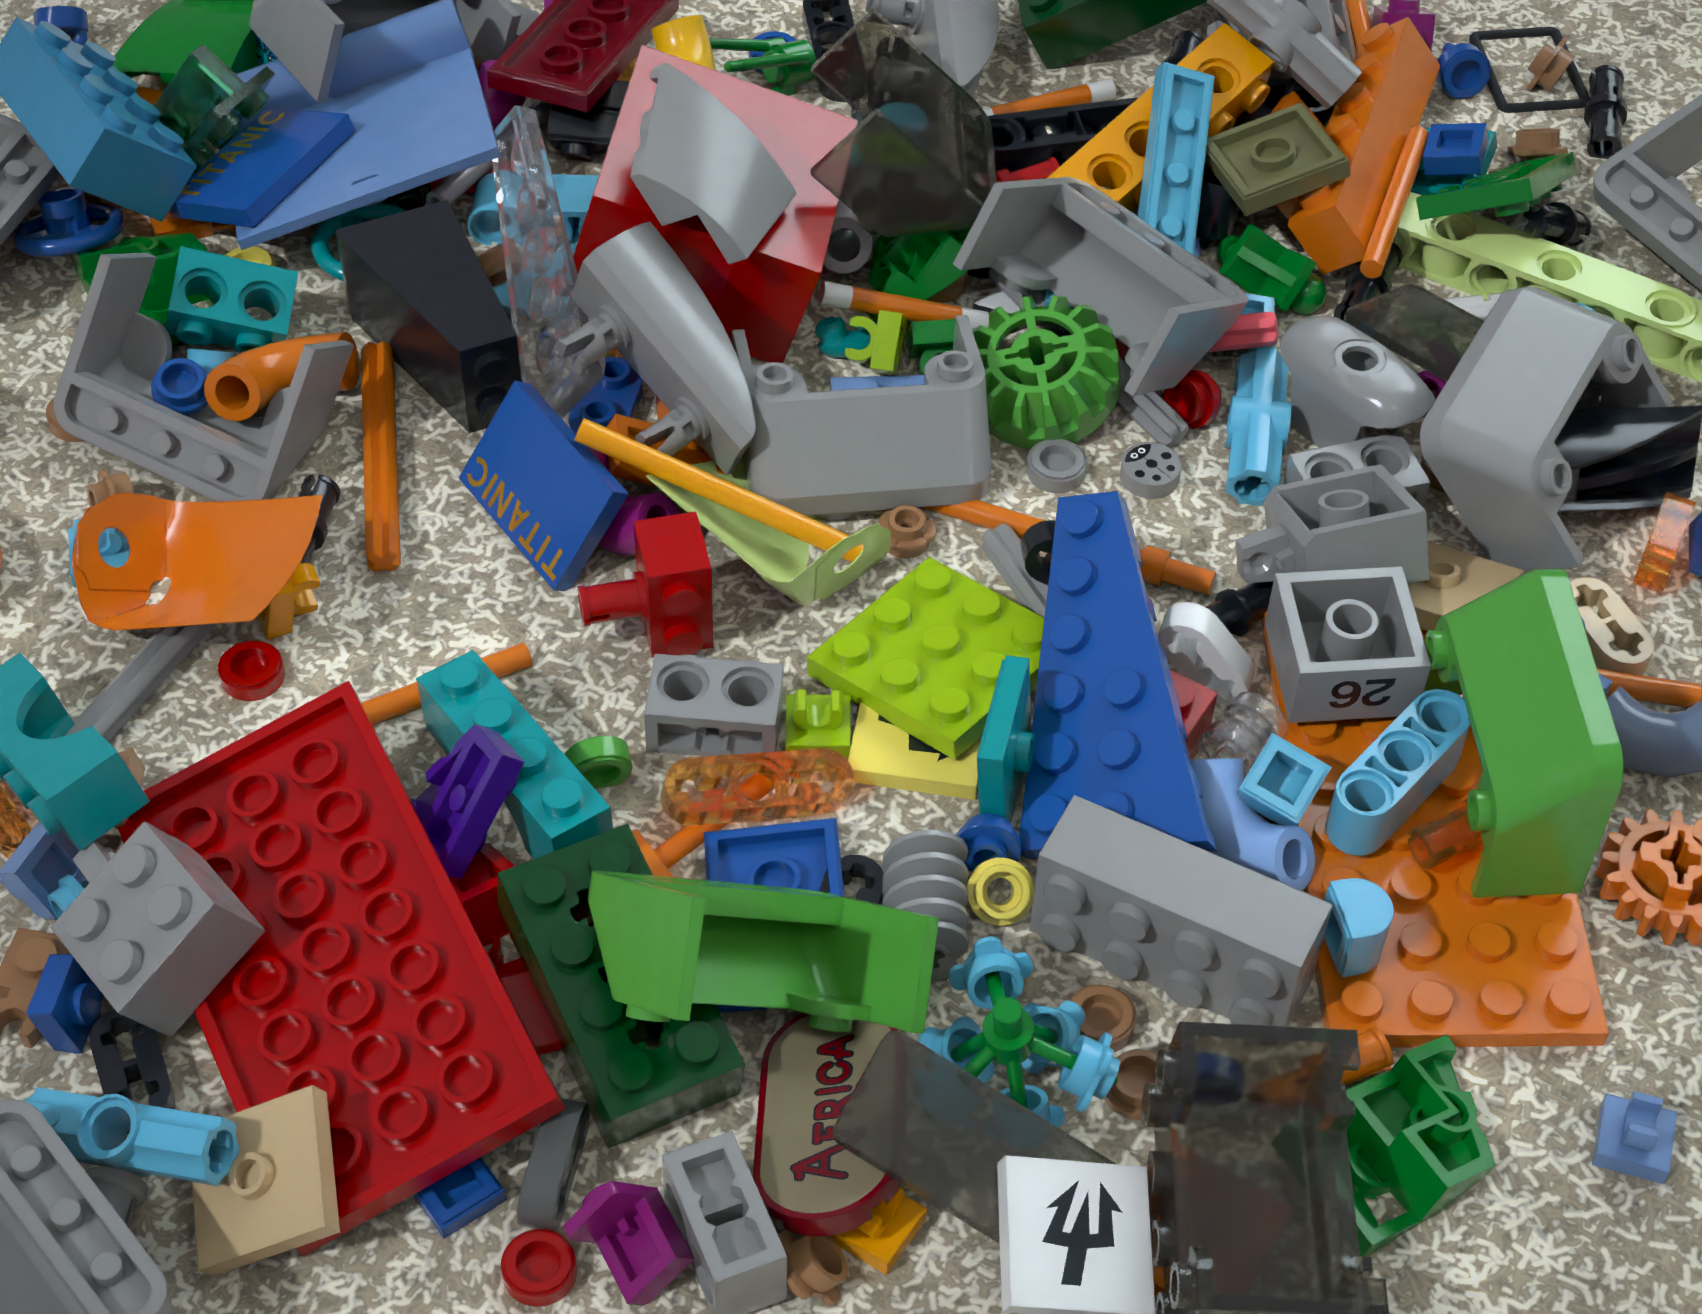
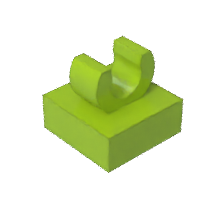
[845,310,907,376]
[785,689,851,759]

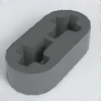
[517,1098,590,1232]

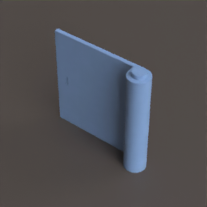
[201,0,501,250]

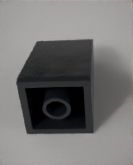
[336,200,522,433]

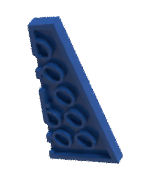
[1019,491,1217,860]

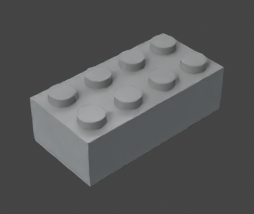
[1029,795,1333,1041]

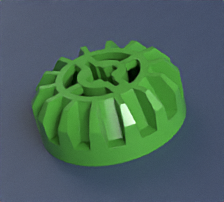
[972,295,1122,449]

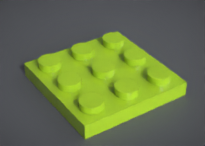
[806,557,1044,760]

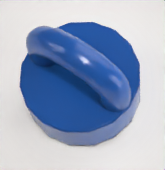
[33,6,89,46]
[1436,42,1491,99]

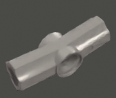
[1207,0,1362,109]

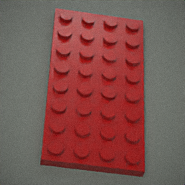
[117,681,566,1256]

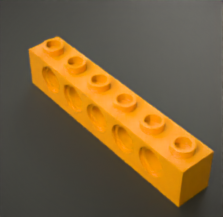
[1046,23,1274,212]

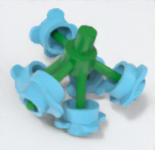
[911,936,1120,1150]

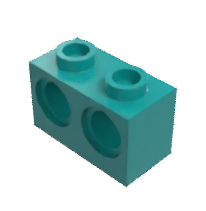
[165,246,298,353]

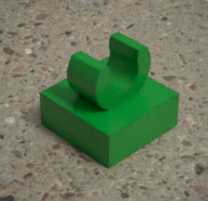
[905,318,969,375]

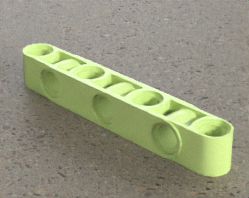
[1393,192,1702,383]

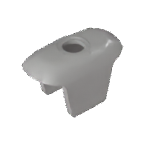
[1279,315,1436,448]

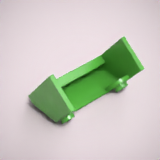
[1424,568,1623,898]
[588,871,939,1034]

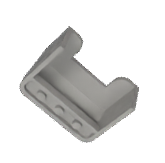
[0,1099,172,1314]

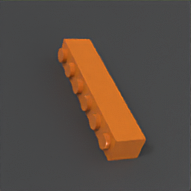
[1287,17,1440,275]

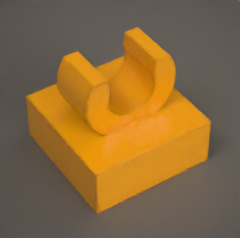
[258,563,320,640]
[830,1187,927,1275]

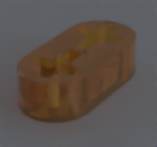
[1632,492,1697,594]

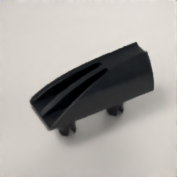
[1555,405,1702,515]

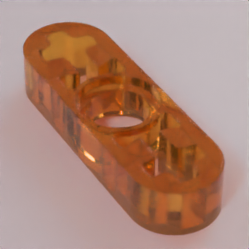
[660,748,854,826]

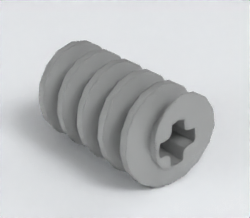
[882,830,969,981]

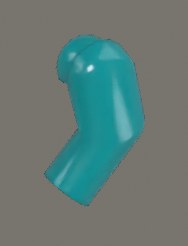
[815,316,877,358]

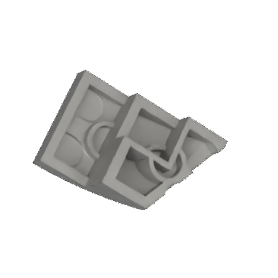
[630,62,797,264]

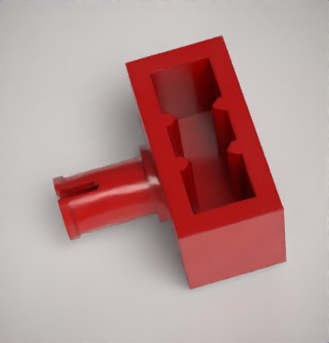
[577,511,714,658]

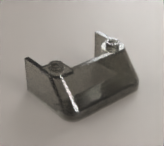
[810,7,997,237]

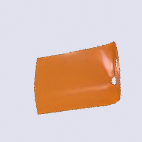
[72,493,323,631]

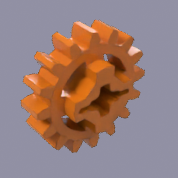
[1595,809,1702,946]

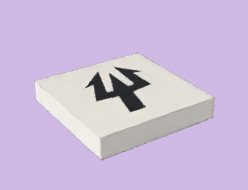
[997,1155,1155,1314]

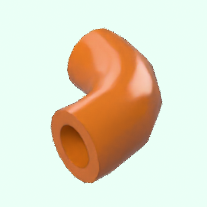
[204,332,359,422]

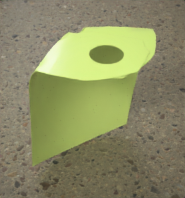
[645,458,891,606]

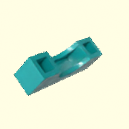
[416,650,614,859]
[0,652,150,851]

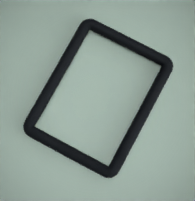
[1469,27,1590,113]

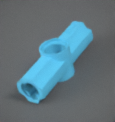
[1225,346,1292,506]
[22,1087,240,1186]

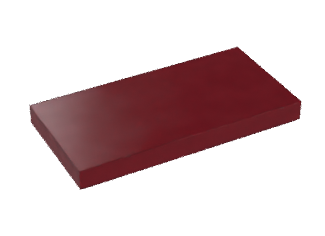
[487,0,679,113]

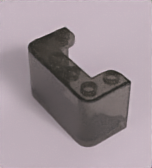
[1142,1021,1389,1314]

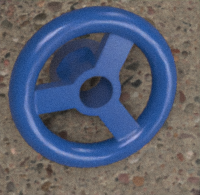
[13,187,126,257]

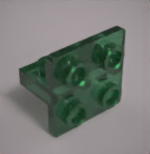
[154,44,275,176]

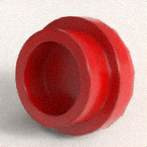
[1163,370,1222,429]

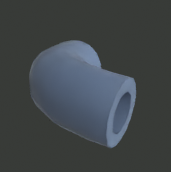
[1606,686,1702,777]

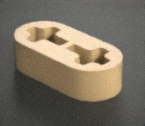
[1570,577,1654,675]

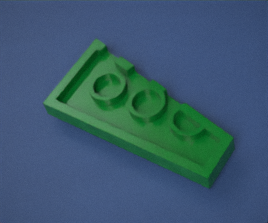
[1416,152,1577,220]

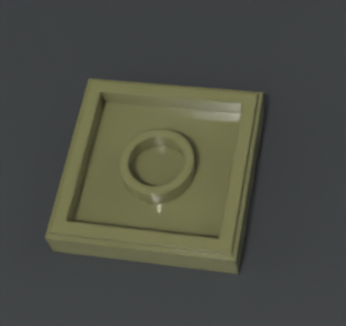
[1205,103,1351,216]

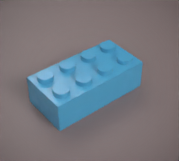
[0,17,197,222]

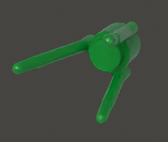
[709,37,817,96]

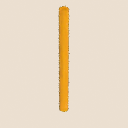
[574,418,863,563]

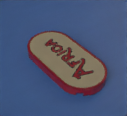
[753,1013,906,1237]

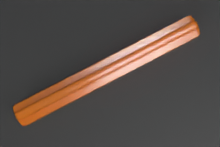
[361,341,401,572]

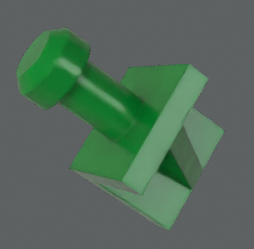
[1216,223,1327,315]

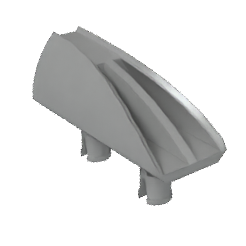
[865,0,999,151]
[556,222,756,476]

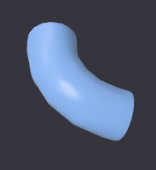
[1190,758,1315,891]

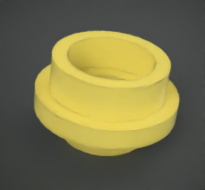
[966,857,1034,926]

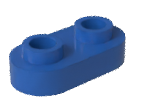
[568,357,643,434]

